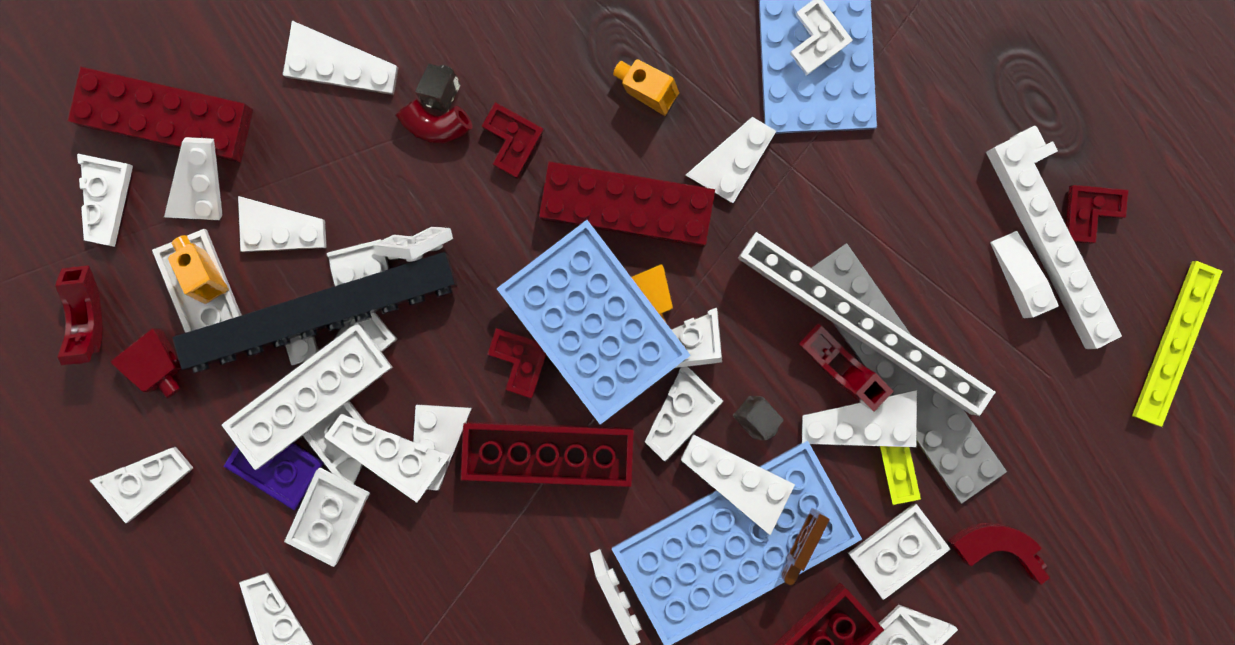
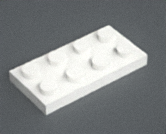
[152,229,241,333]

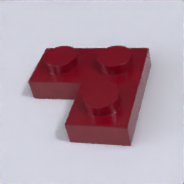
[482,102,544,179]
[1066,185,1128,244]
[487,328,547,398]

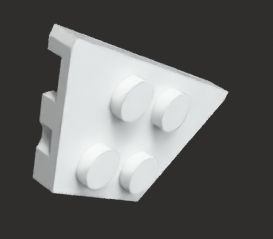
[303,401,367,484]
[869,604,958,645]

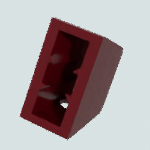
[110,328,182,398]

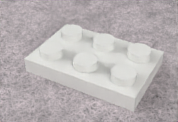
[284,468,370,567]
[848,503,950,600]

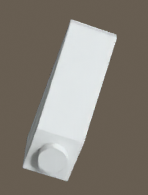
[990,231,1059,318]

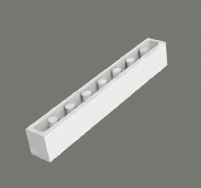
[986,135,1122,349]

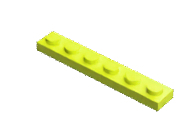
[1132,261,1222,427]

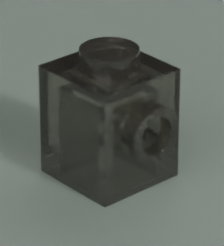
[415,64,461,112]
[732,396,784,440]

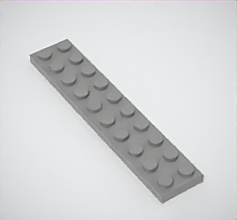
[811,243,1007,504]

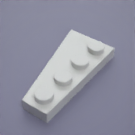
[802,390,917,447]

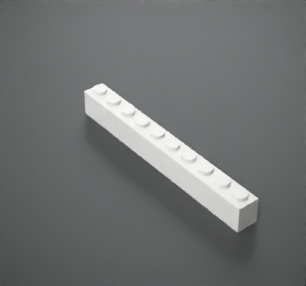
[738,232,995,416]

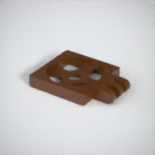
[781,508,830,585]

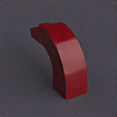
[55,265,103,365]
[799,324,894,412]
[947,523,1050,585]

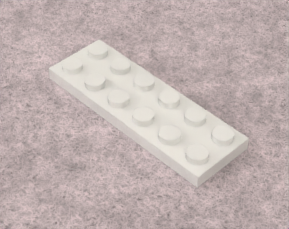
[222,322,393,470]

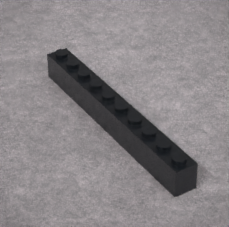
[172,252,458,374]

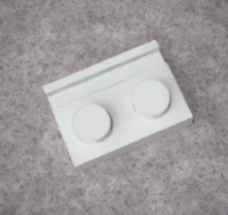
[327,239,390,286]

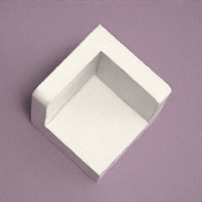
[1010,126,1058,163]

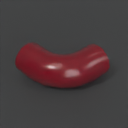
[395,98,473,143]

